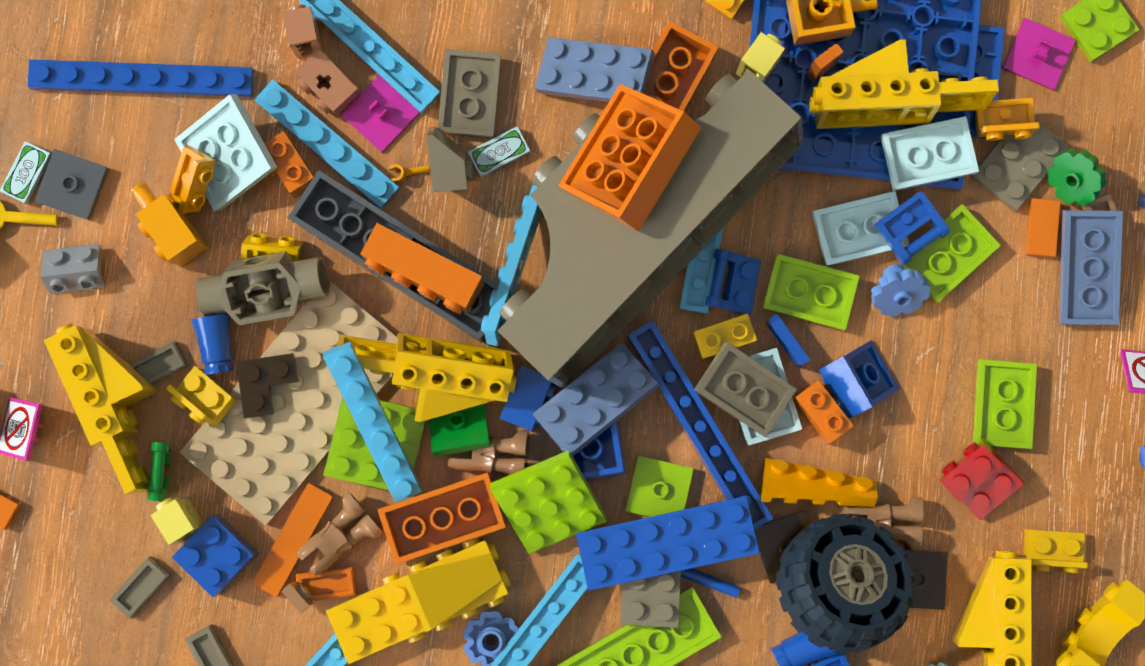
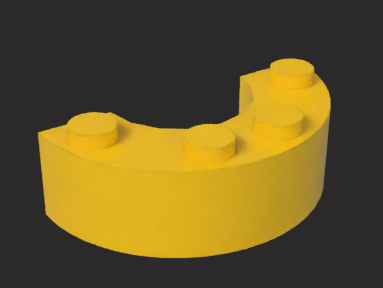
[1056,580,1145,666]

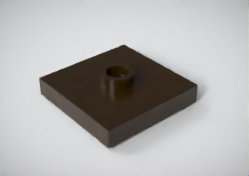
[754,511,810,584]
[905,549,948,610]

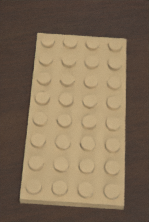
[179,281,397,526]

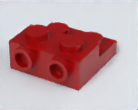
[940,439,1024,520]

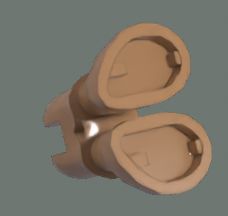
[448,430,530,475]
[297,492,384,576]
[841,497,924,552]

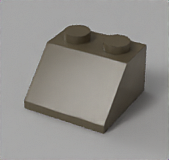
[427,127,474,192]

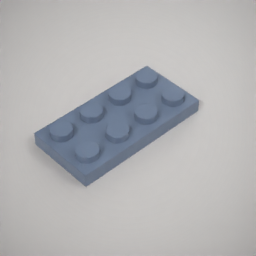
[534,37,655,102]
[1059,210,1123,325]
[533,343,659,457]

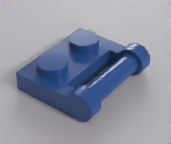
[874,190,950,266]
[705,249,761,315]

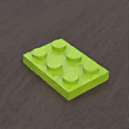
[898,204,1001,303]
[762,254,860,331]
[973,359,1037,449]

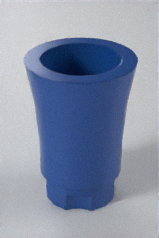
[191,314,234,375]
[771,632,838,666]

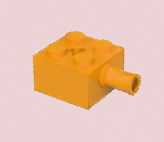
[786,0,877,46]
[130,182,209,267]

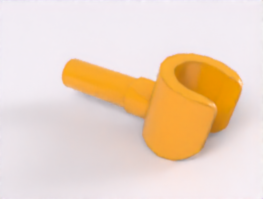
[389,164,430,183]

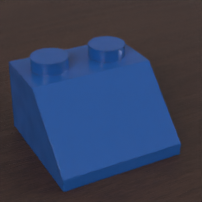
[819,340,900,419]

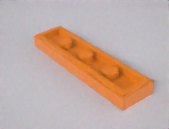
[252,483,334,597]

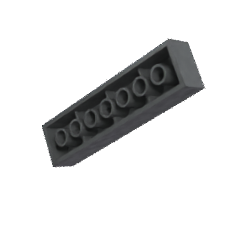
[287,170,499,343]

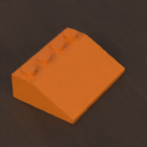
[558,84,701,232]

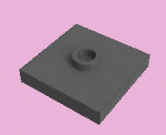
[35,149,109,221]

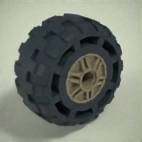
[776,514,915,654]

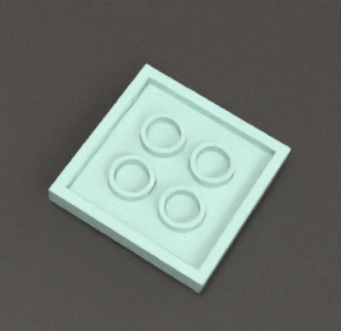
[175,94,277,212]

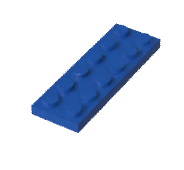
[576,496,760,591]

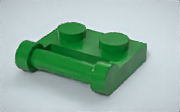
[147,442,171,501]

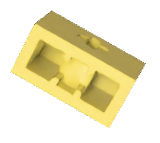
[736,32,785,83]
[151,497,204,545]

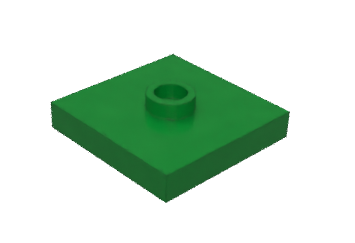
[429,403,490,457]

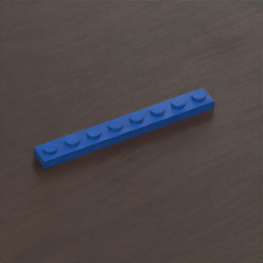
[27,59,254,97]

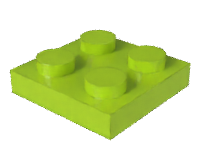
[1059,0,1139,62]

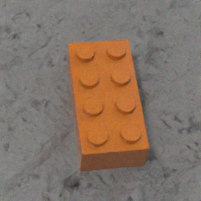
[645,21,719,112]
[360,223,485,315]
[377,472,507,565]

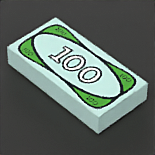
[468,127,531,178]
[0,141,52,205]

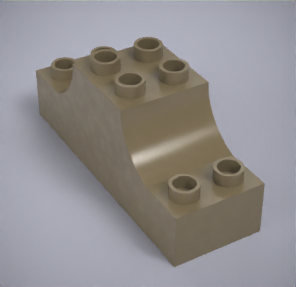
[498,69,804,388]

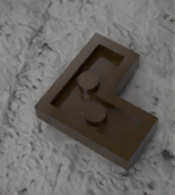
[236,353,298,419]

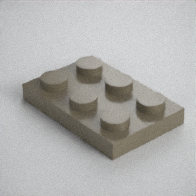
[438,49,502,139]
[970,119,1068,212]
[694,342,797,437]
[620,571,681,628]

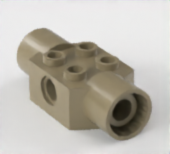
[196,251,330,325]

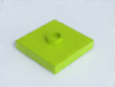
[625,456,694,517]

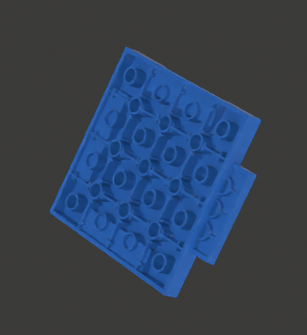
[749,0,1005,191]

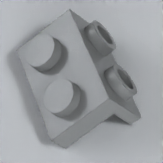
[41,244,105,294]

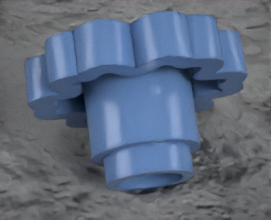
[871,264,931,317]
[463,610,519,666]

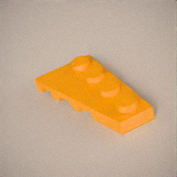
[761,458,878,507]

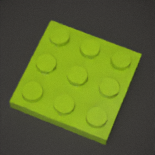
[323,396,426,490]
[490,450,607,554]

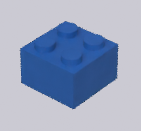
[562,420,627,482]
[172,514,260,597]

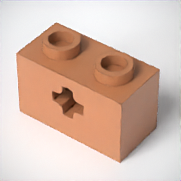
[282,5,325,59]
[294,49,360,117]

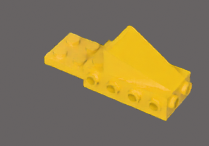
[809,39,999,129]
[44,324,157,494]
[337,333,516,422]
[326,537,511,664]
[953,551,1032,666]

